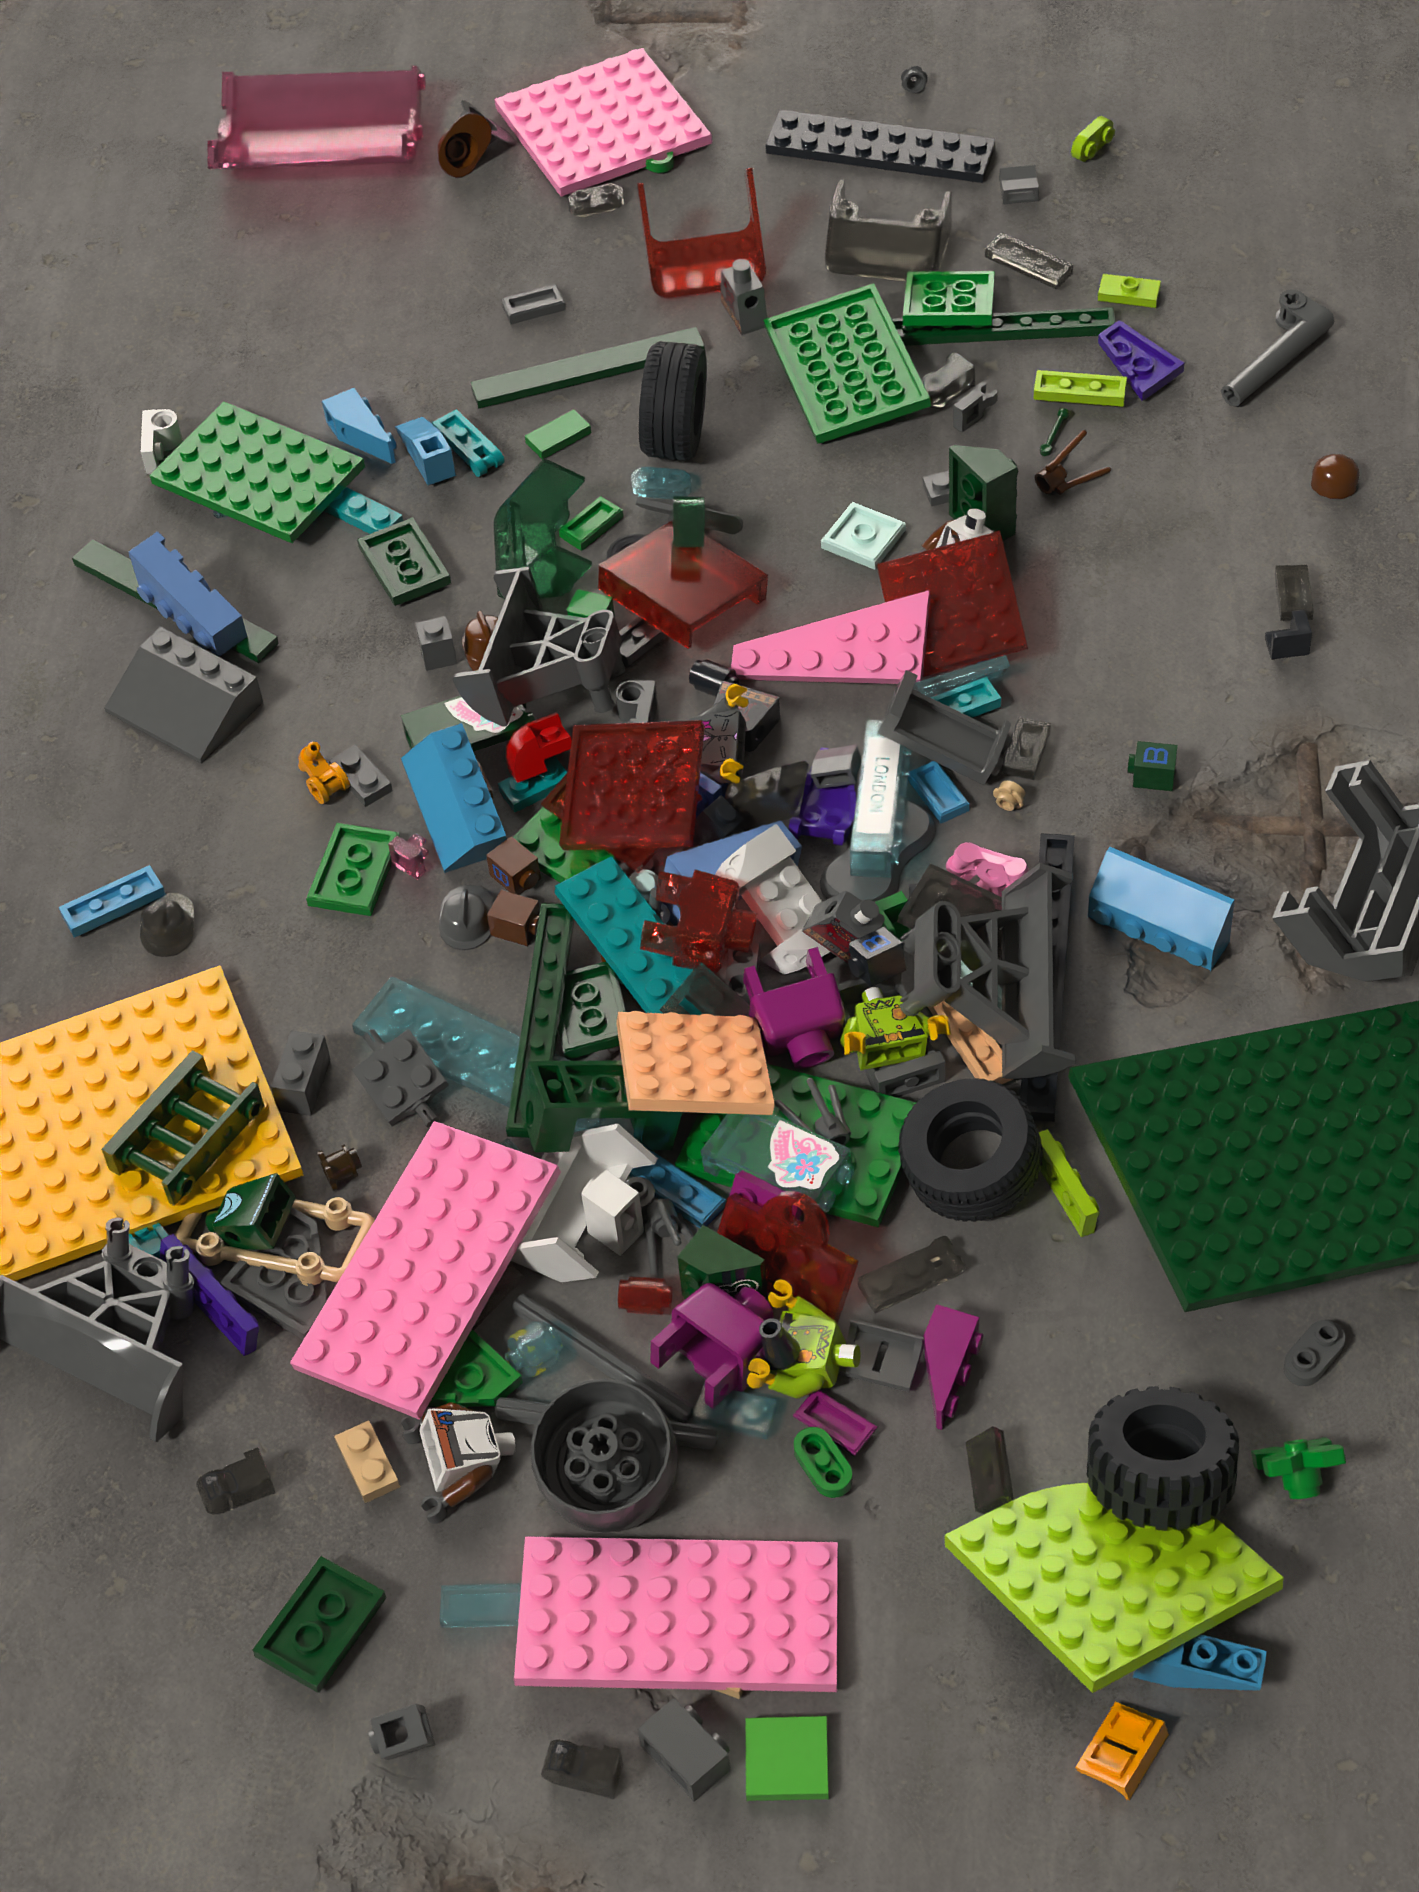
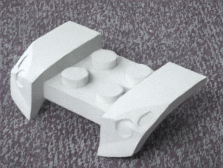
[714,824,830,975]

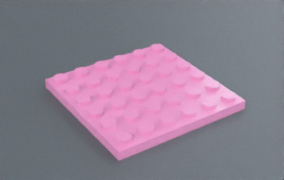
[495,48,712,197]

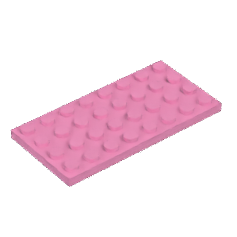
[290,1121,561,1420]
[514,1537,838,1692]

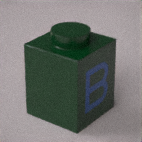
[1127,741,1178,791]

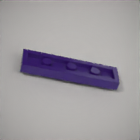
[159,1234,259,1356]

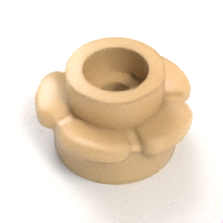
[993,781,1025,811]

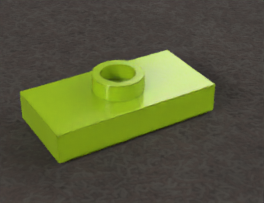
[1098,274,1161,308]

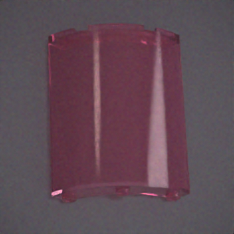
[207,65,426,170]

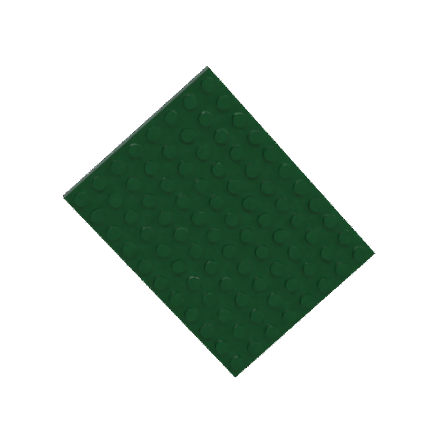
[1068,1001,1419,1312]

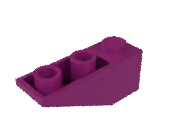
[924,1304,984,1430]

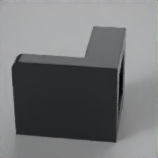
[1265,610,1312,660]

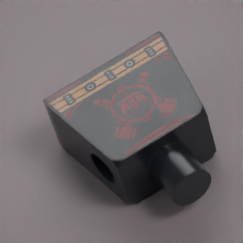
[713,680,780,752]

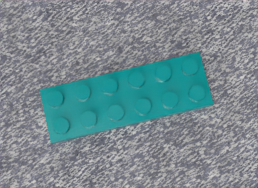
[554,856,728,1016]

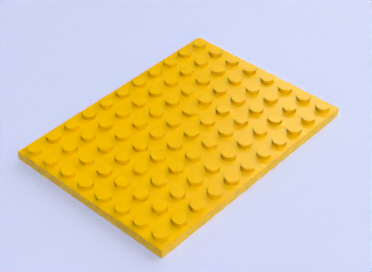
[0,965,304,1281]

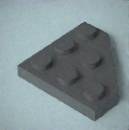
[220,1207,328,1340]

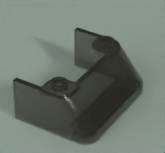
[825,180,952,281]

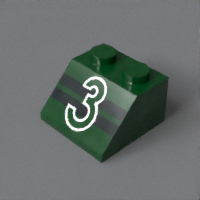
[677,1225,768,1300]

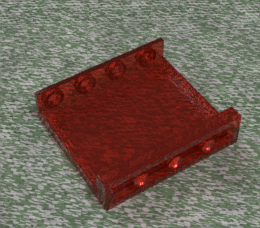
[598,517,768,649]

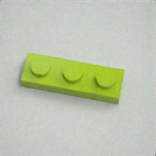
[1033,370,1127,407]
[1038,1129,1100,1237]

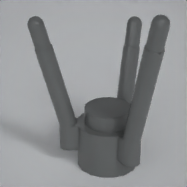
[774,1078,851,1151]
[644,1199,694,1290]

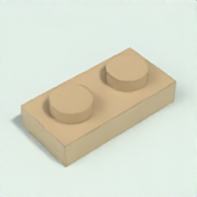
[334,1420,400,1503]

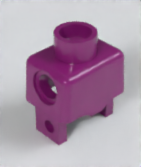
[743,947,845,1069]
[650,1283,774,1409]

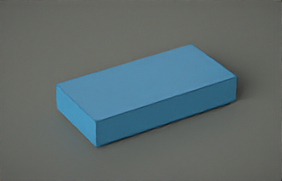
[907,761,969,824]

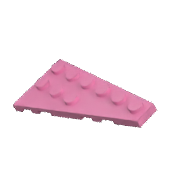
[731,590,931,685]

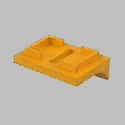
[1076,1702,1169,1801]

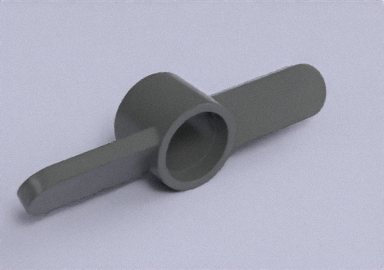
[636,497,743,537]

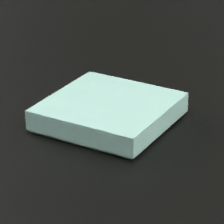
[821,502,906,570]

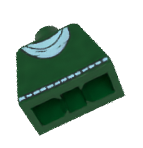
[206,1173,296,1250]

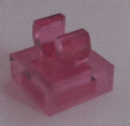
[388,833,429,880]

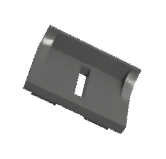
[838,1319,924,1392]

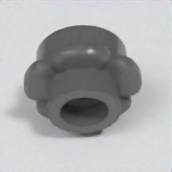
[901,66,928,93]

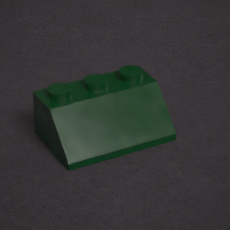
[949,445,1018,543]

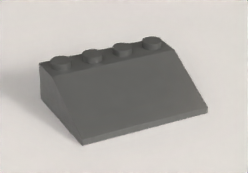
[105,627,263,764]

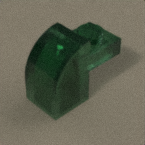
[671,496,705,548]

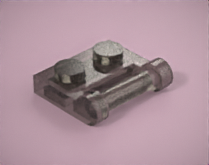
[659,962,750,1016]

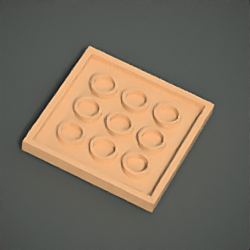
[616,1011,774,1115]

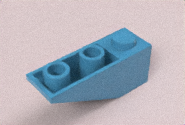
[322,388,397,464]
[395,417,456,485]
[1133,1634,1267,1691]

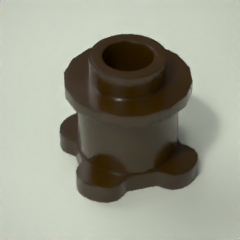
[317,1144,362,1191]

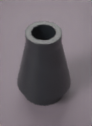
[759,1318,800,1370]

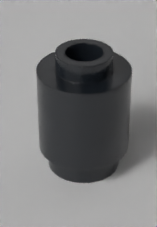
[689,659,739,697]

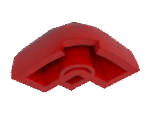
[506,712,574,783]

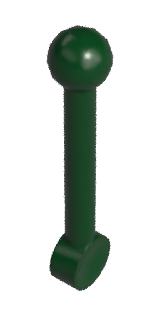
[1040,408,1069,456]

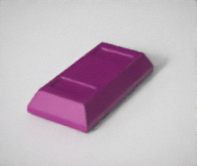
[793,1390,877,1456]

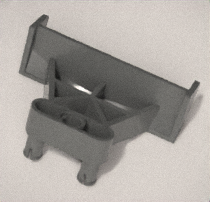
[453,567,626,727]
[900,863,1076,1079]
[0,1218,194,1442]

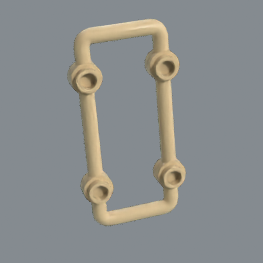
[175,1197,375,1286]

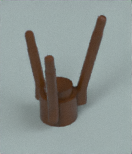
[1034,430,1111,495]

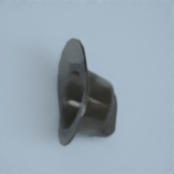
[140,892,195,957]

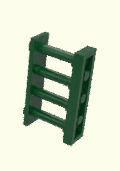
[101,1050,264,1206]

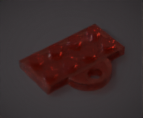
[717,1191,859,1324]

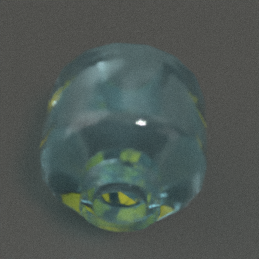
[505,1321,563,1378]

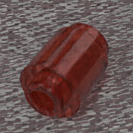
[618,1276,673,1315]

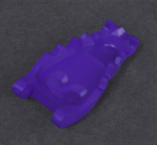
[788,747,857,846]

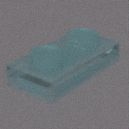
[693,1383,777,1440]

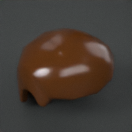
[1311,454,1359,499]

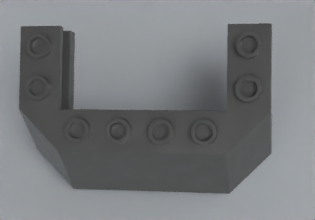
[1272,760,1419,982]

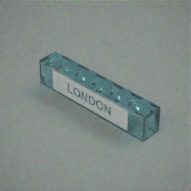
[850,720,912,878]

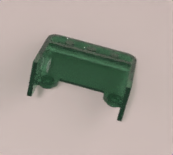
[493,458,592,599]

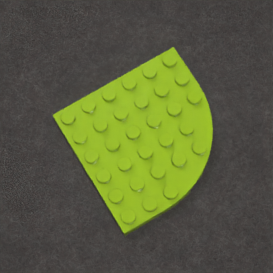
[945,1483,1284,1693]

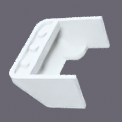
[511,1124,658,1282]

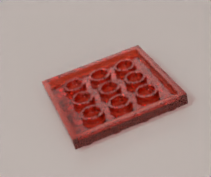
[877,531,1029,677]
[559,720,705,850]

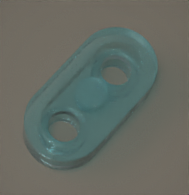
[631,467,692,500]

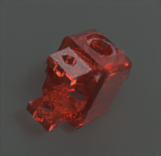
[640,869,758,973]

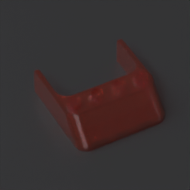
[637,168,766,298]

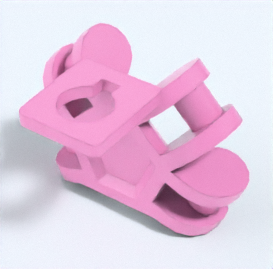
[945,842,1028,911]

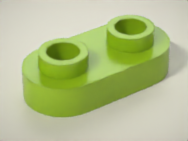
[1071,116,1115,162]

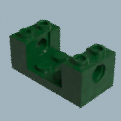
[519,1060,682,1153]

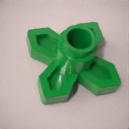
[1251,1438,1346,1499]

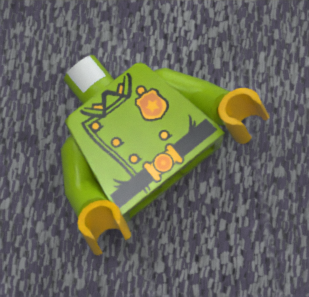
[840,987,951,1070]
[746,1279,861,1399]

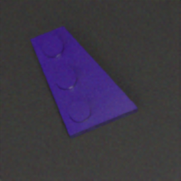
[1098,320,1184,401]

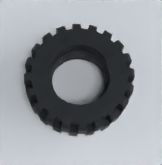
[1087,1386,1240,1531]

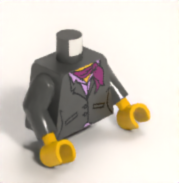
[668,684,748,786]

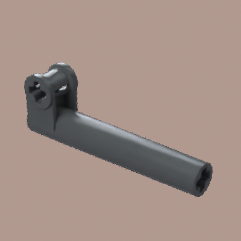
[1221,289,1334,406]

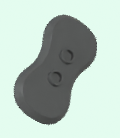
[820,798,936,902]

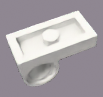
[141,409,183,474]

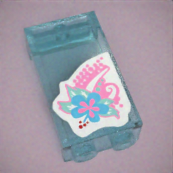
[701,1114,854,1222]

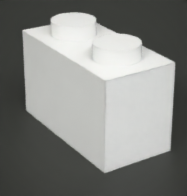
[581,1169,644,1256]

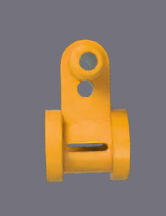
[298,742,350,804]

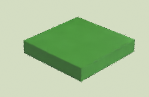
[746,1716,829,1801]

